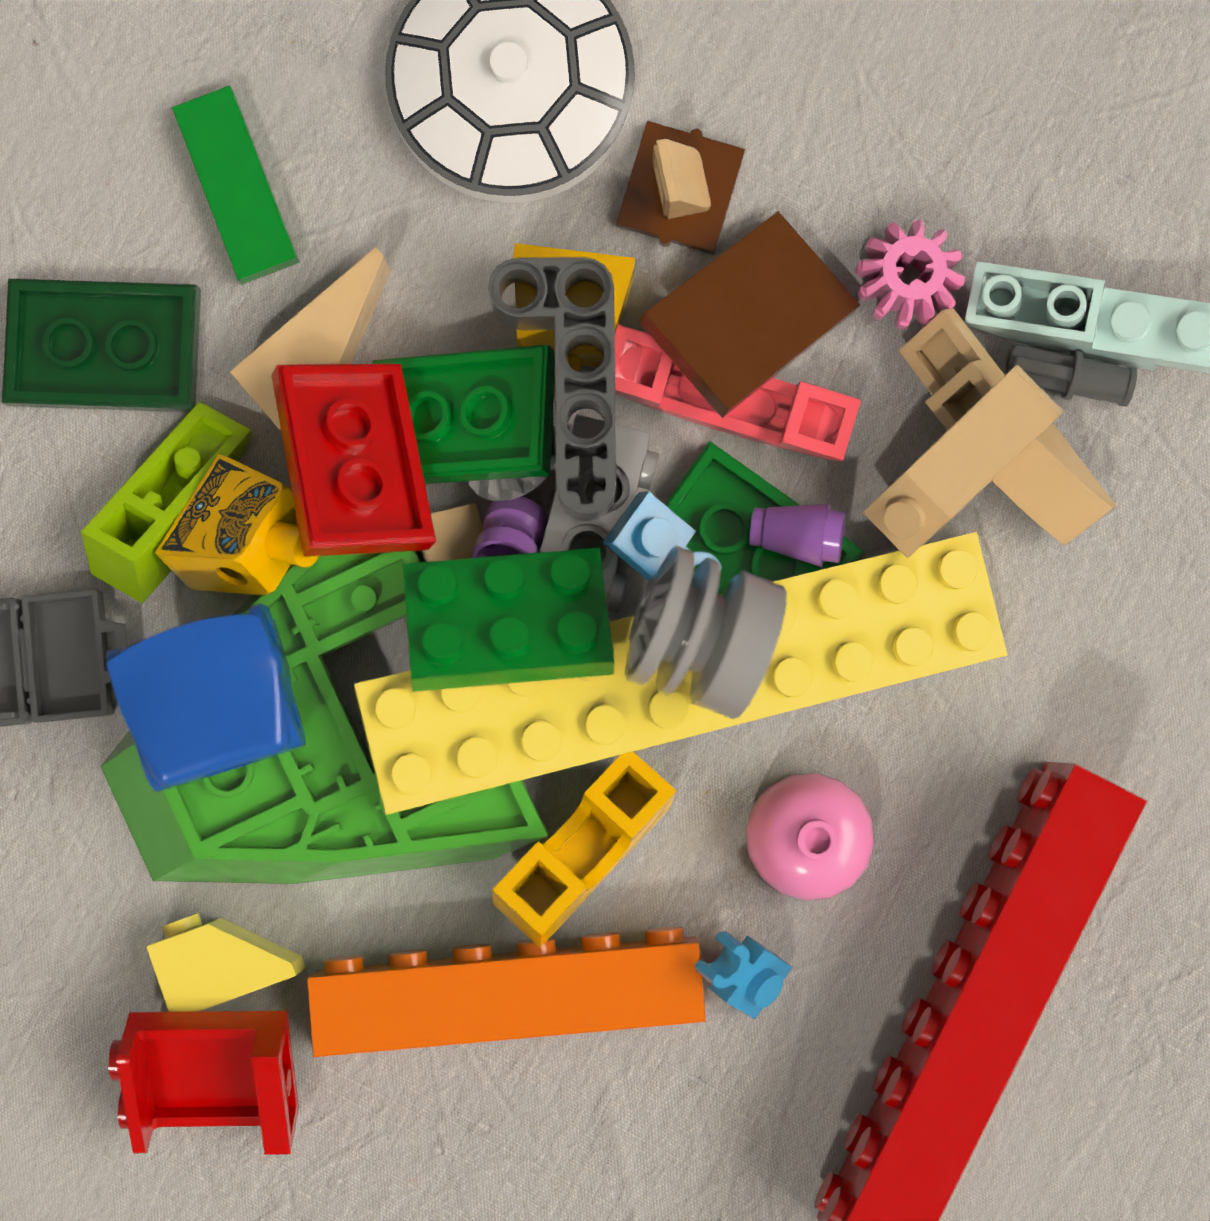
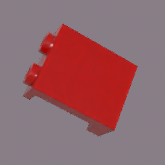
[109,1010,299,1155]

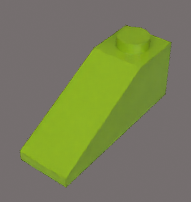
[81,401,252,604]

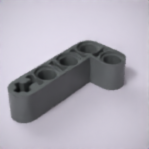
[488,257,616,522]

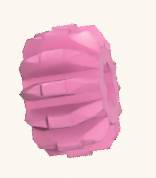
[855,220,965,330]

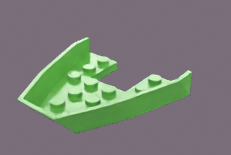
[100,551,550,884]

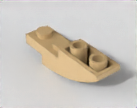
[898,308,1116,545]

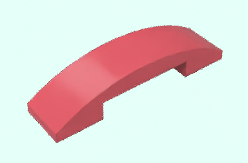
[615,324,861,462]

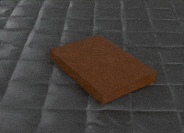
[639,211,860,418]

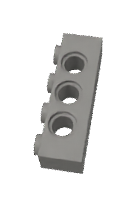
[540,414,659,613]

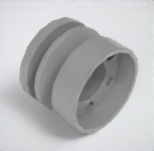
[625,545,787,719]

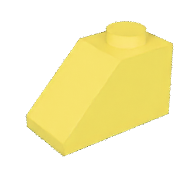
[146,913,306,1012]

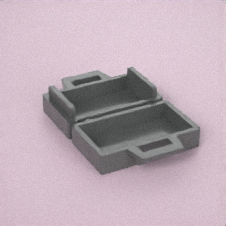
[0,589,128,727]

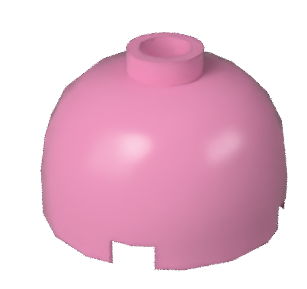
[746,773,874,901]

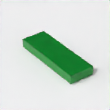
[172,85,300,285]

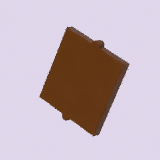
[616,121,745,255]

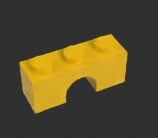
[492,752,677,948]

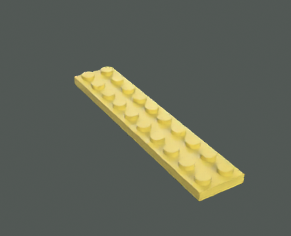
[353,532,1007,815]

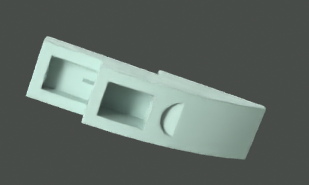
[964,261,1210,373]

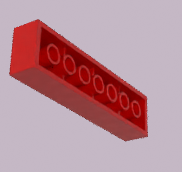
[814,762,1147,1221]

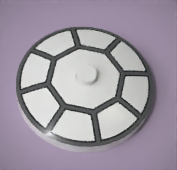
[385,0,635,203]

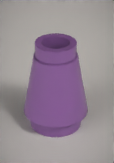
[749,503,845,567]

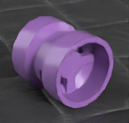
[472,497,548,558]

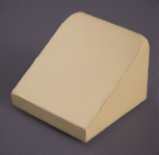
[652,139,711,219]
[422,503,484,562]

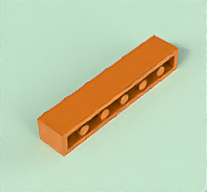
[307,927,706,1057]

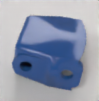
[106,604,306,792]

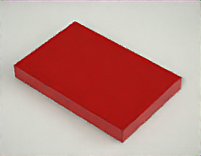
[271,364,436,557]

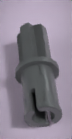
[1006,344,1137,407]

